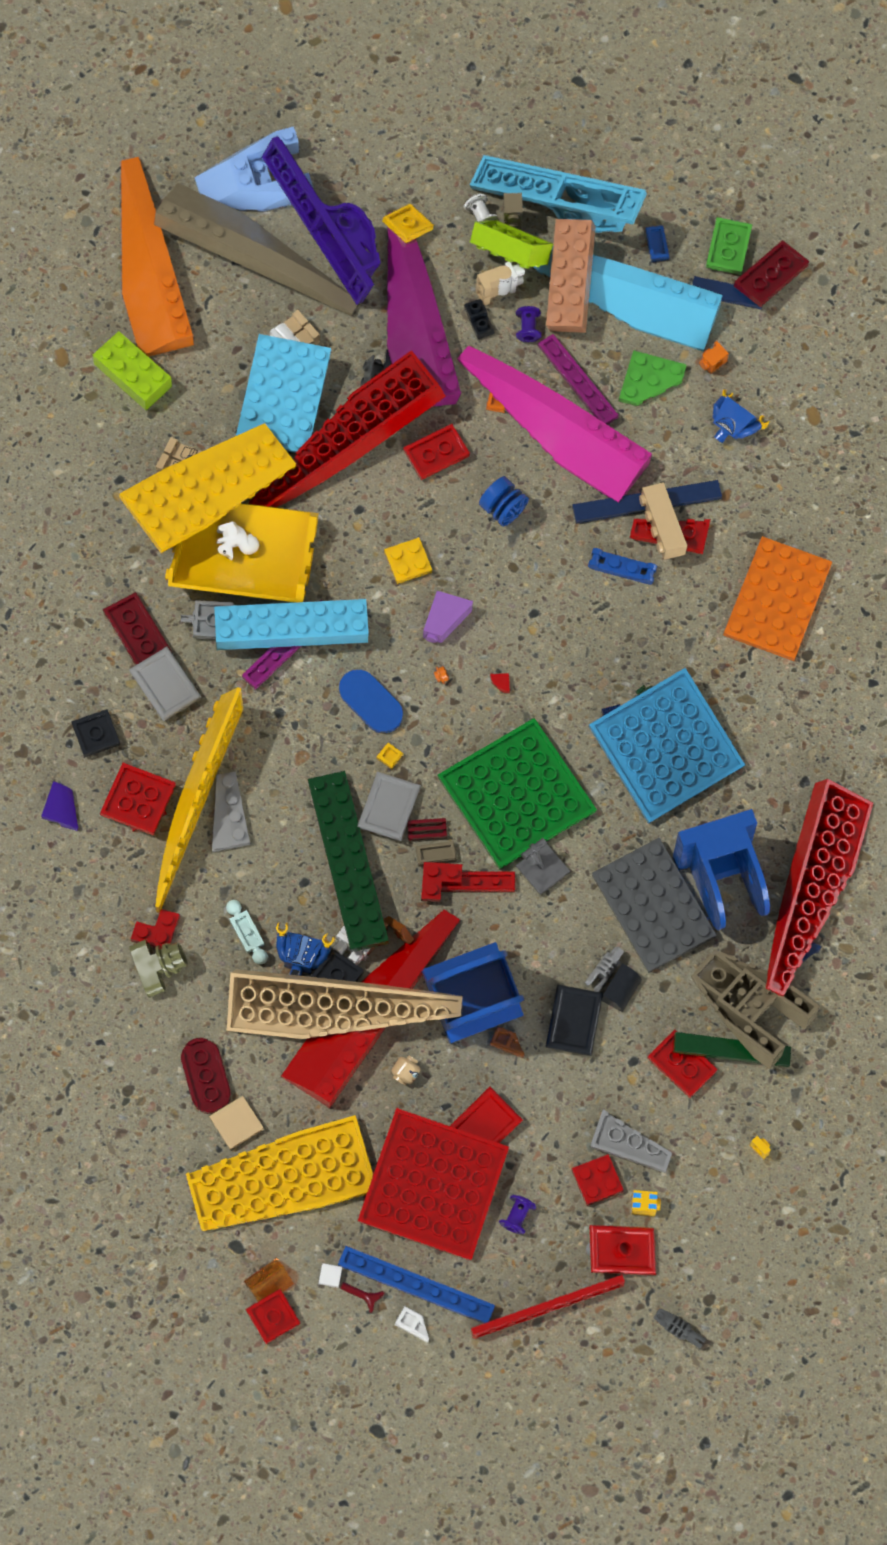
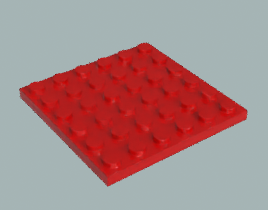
[357,1108,509,1261]

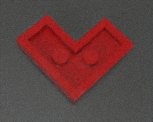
[421,862,463,902]
[131,909,180,948]

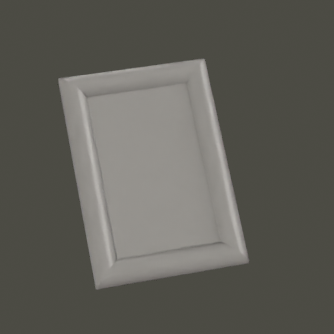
[129,647,202,722]
[357,771,421,841]

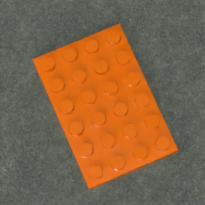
[723,536,832,661]

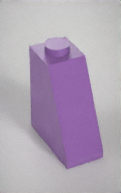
[423,591,473,643]

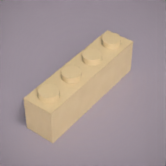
[639,482,687,560]

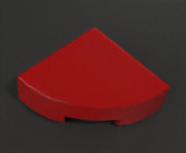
[490,673,510,693]

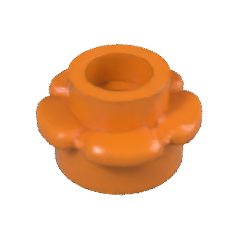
[434,666,450,684]

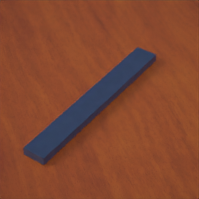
[572,480,722,524]

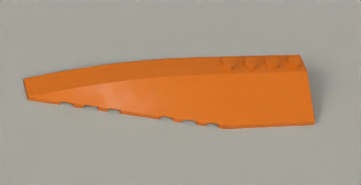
[121,156,194,357]

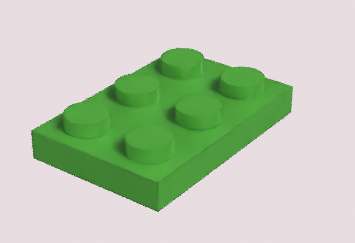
[706,217,752,275]

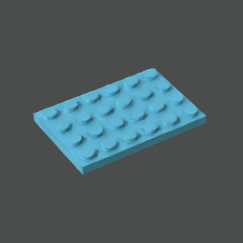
[236,334,331,453]

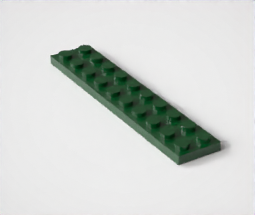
[308,771,389,952]

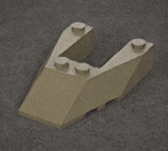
[691,950,820,1069]

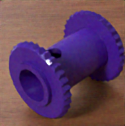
[516,306,542,342]
[499,1195,536,1234]

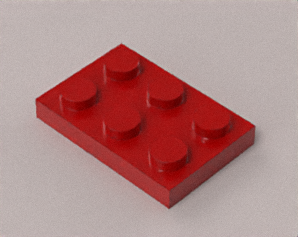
[403,424,470,480]
[647,1029,718,1098]

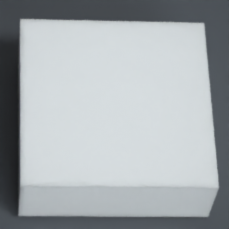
[319,1263,342,1288]

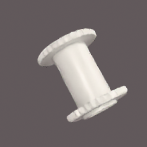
[464,194,498,221]

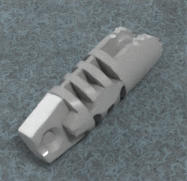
[585,947,624,992]

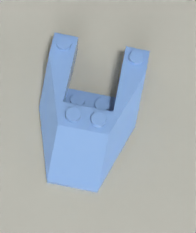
[195,127,313,212]

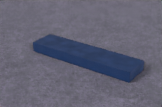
[692,276,762,310]

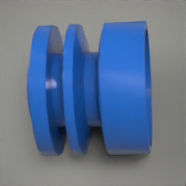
[479,476,529,527]

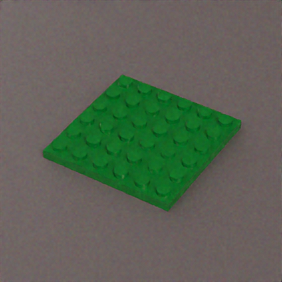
[437,718,597,870]

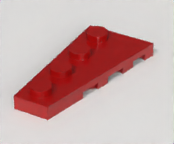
[630,519,711,554]

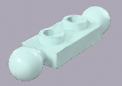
[226,900,268,965]

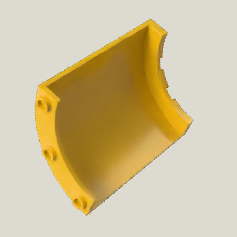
[165,503,319,602]

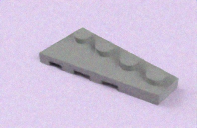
[590,1109,672,1173]

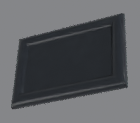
[545,984,603,1056]

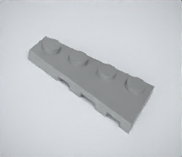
[212,771,250,852]

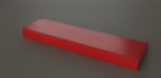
[441,871,515,892]

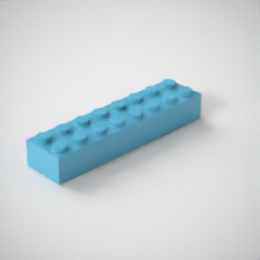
[214,599,369,650]

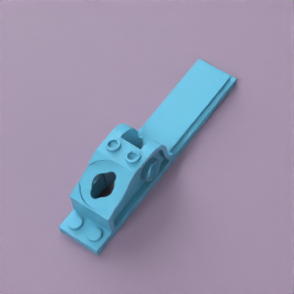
[470,155,647,233]

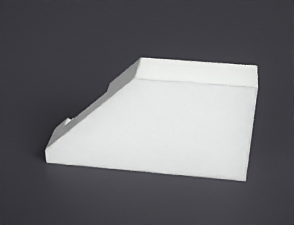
[395,1306,429,1343]

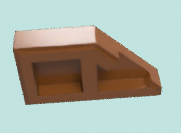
[383,916,414,944]
[490,1026,525,1058]

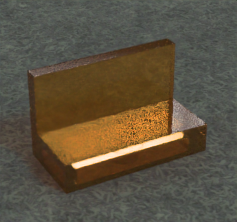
[243,1258,294,1302]

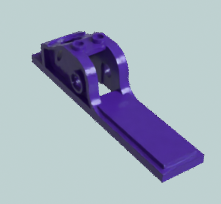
[261,136,380,305]

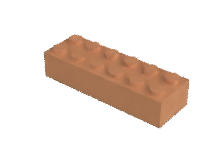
[546,219,596,333]

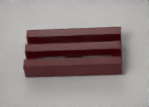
[407,818,447,841]

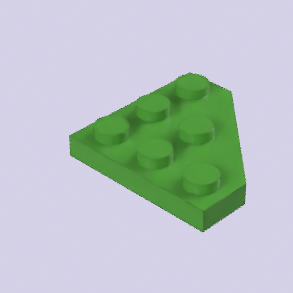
[619,350,687,406]

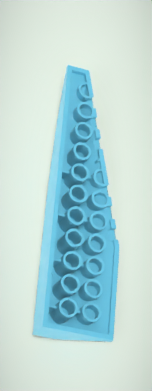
[532,247,722,352]

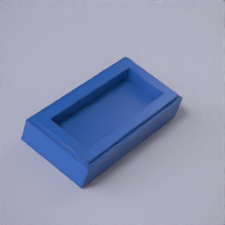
[645,225,669,262]

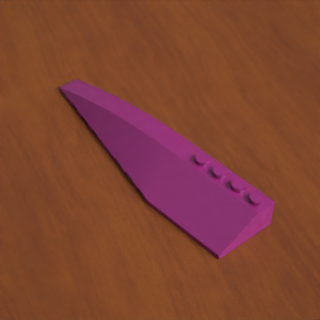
[387,212,461,407]

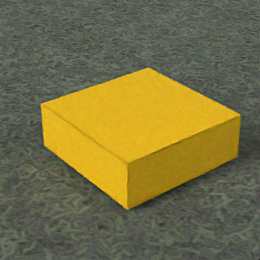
[376,742,403,770]

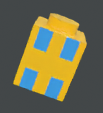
[631,1190,661,1216]

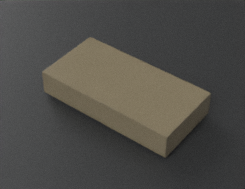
[416,841,457,866]

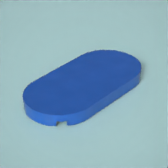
[339,670,403,733]

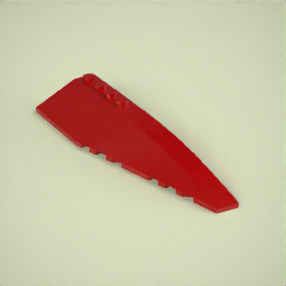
[766,779,873,996]

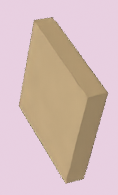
[209,1096,264,1150]

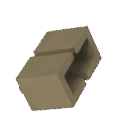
[503,193,523,230]

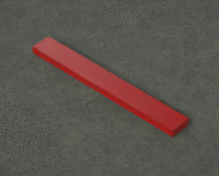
[470,1275,625,1339]

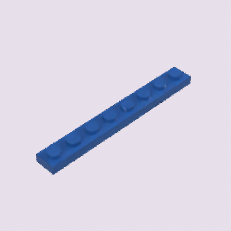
[338,1246,495,1324]

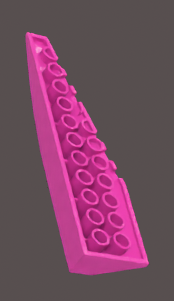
[458,345,652,503]

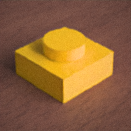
[750,1136,771,1160]

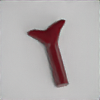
[340,1282,384,1313]

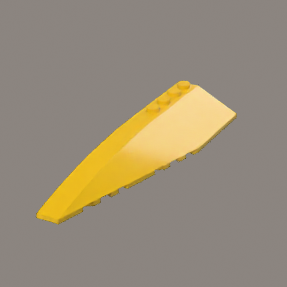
[155,687,243,913]

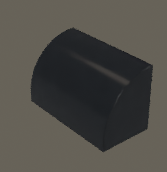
[602,963,642,1012]

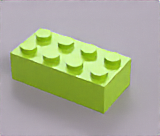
[470,220,553,268]
[93,331,172,411]

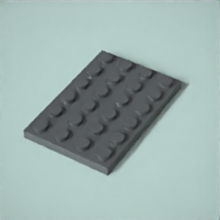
[592,838,716,973]

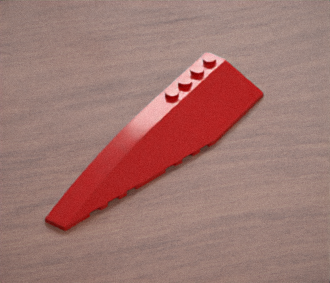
[248,350,446,508]
[281,909,460,1108]

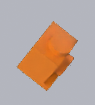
[699,341,729,374]

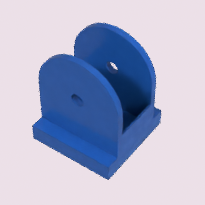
[673,809,770,930]
[421,942,525,1044]

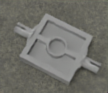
[181,600,233,639]

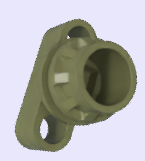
[129,939,188,998]

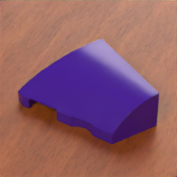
[41,781,79,831]

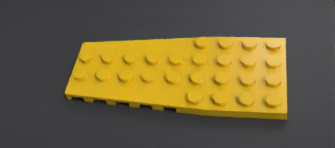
[119,423,296,553]
[186,1115,373,1231]

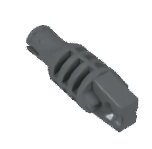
[654,1308,707,1349]

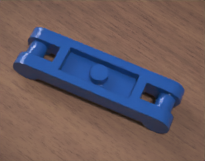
[588,548,658,585]

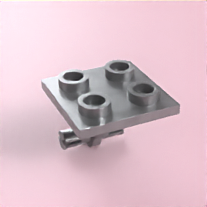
[516,838,570,895]

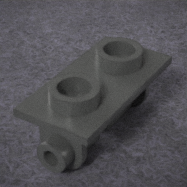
[360,355,383,387]

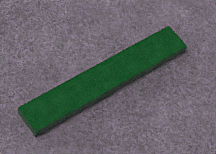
[673,1032,791,1067]

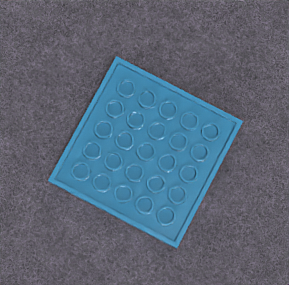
[588,668,745,824]

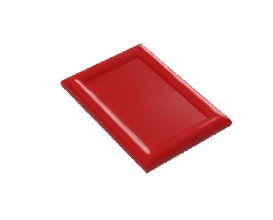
[450,1086,523,1143]
[589,1225,656,1275]

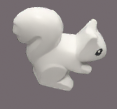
[217,522,259,560]

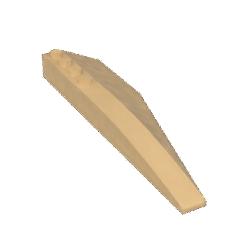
[227,969,463,1039]

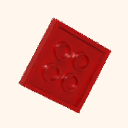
[100,763,176,836]

